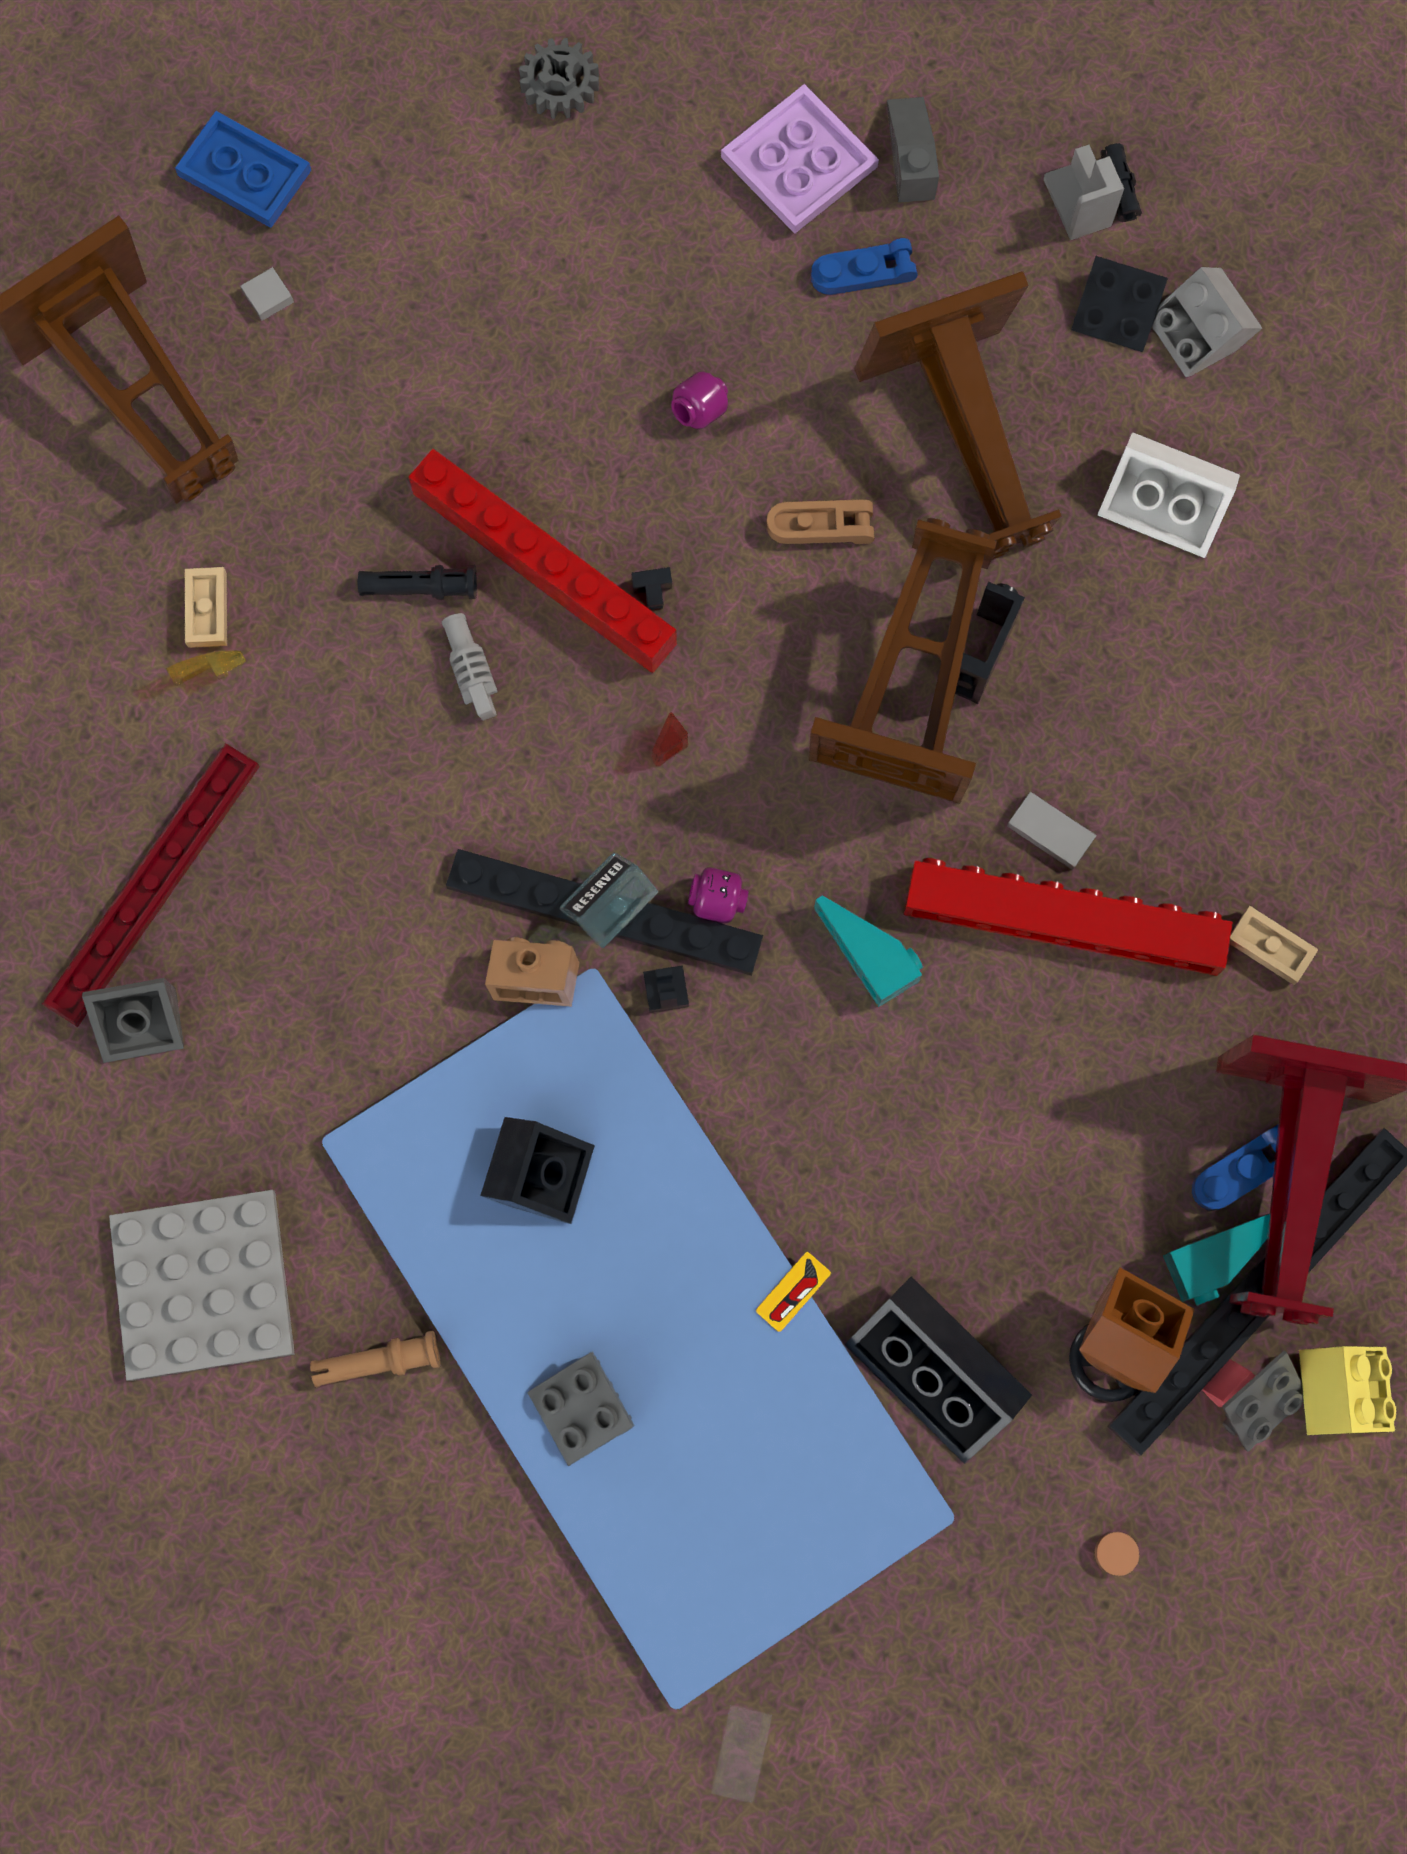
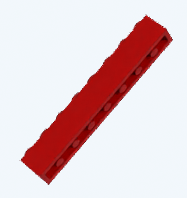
[408,449,677,674]
[903,858,1233,976]

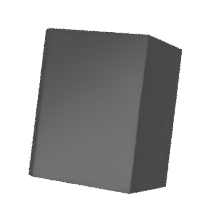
[82,978,184,1063]

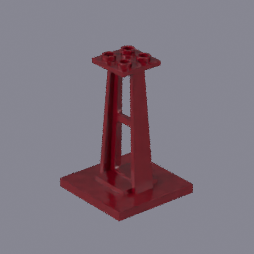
[1216,1034,1407,1325]

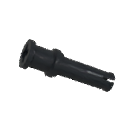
[357,565,477,600]

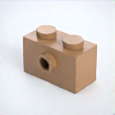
[485,937,579,1007]

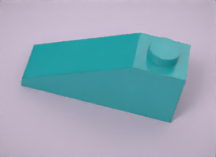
[814,895,923,1007]
[1163,1214,1270,1306]

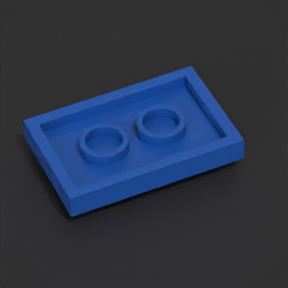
[175,111,312,228]

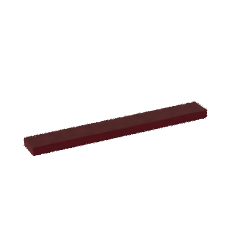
[42,743,260,1027]

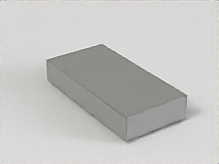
[1007,792,1097,870]

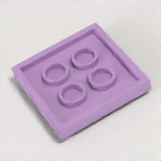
[721,84,879,234]

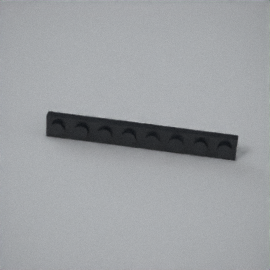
[446,849,763,976]

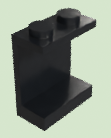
[955,581,1025,704]

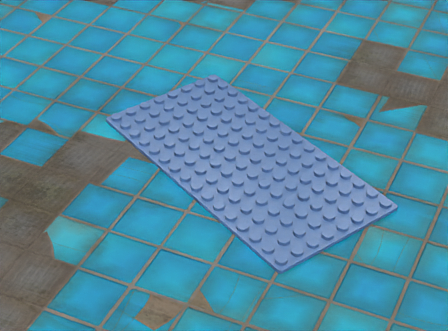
[322,969,954,1709]

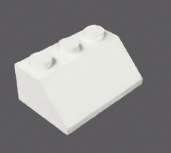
[1098,432,1240,558]

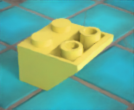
[1299,1346,1396,1435]

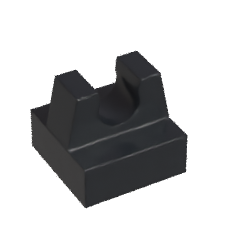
[631,567,672,610]
[643,965,689,1013]

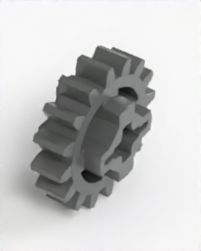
[519,38,599,119]

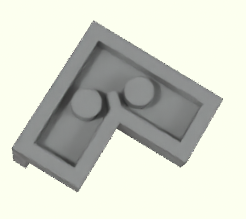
[1044,145,1124,240]

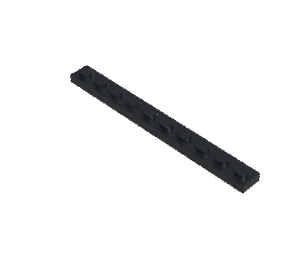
[1107,1128,1407,1456]

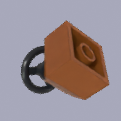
[1069,1267,1195,1402]

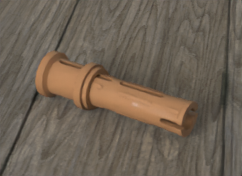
[310,1330,440,1388]

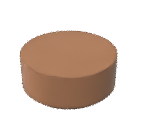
[1095,1532,1139,1576]

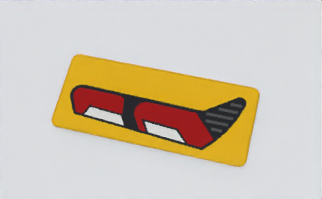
[756,1252,831,1332]

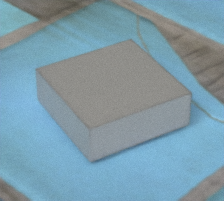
[241,267,294,321]

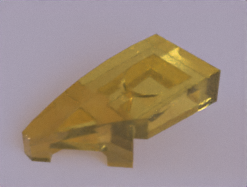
[166,650,247,686]

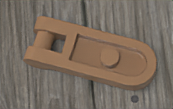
[766,500,875,544]

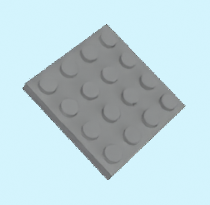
[109,1190,295,1381]

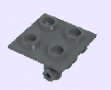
[527,1351,635,1466]
[1222,1351,1304,1452]

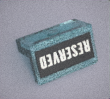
[560,852,659,948]

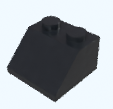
[480,1117,595,1224]

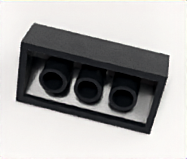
[845,1276,1032,1464]

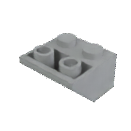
[1152,267,1262,377]

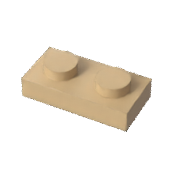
[185,567,227,648]
[1229,906,1318,985]

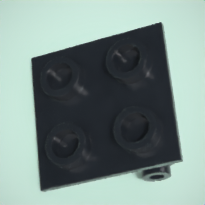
[1071,256,1168,352]

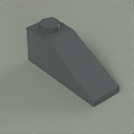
[887,97,939,202]

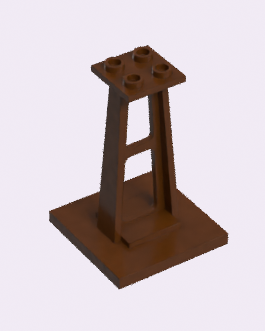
[0,215,239,504]
[854,271,1062,560]
[809,518,997,804]

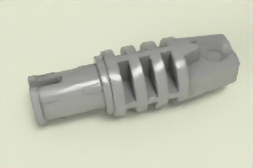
[442,613,497,721]

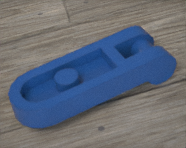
[811,238,918,295]
[1192,1125,1278,1210]

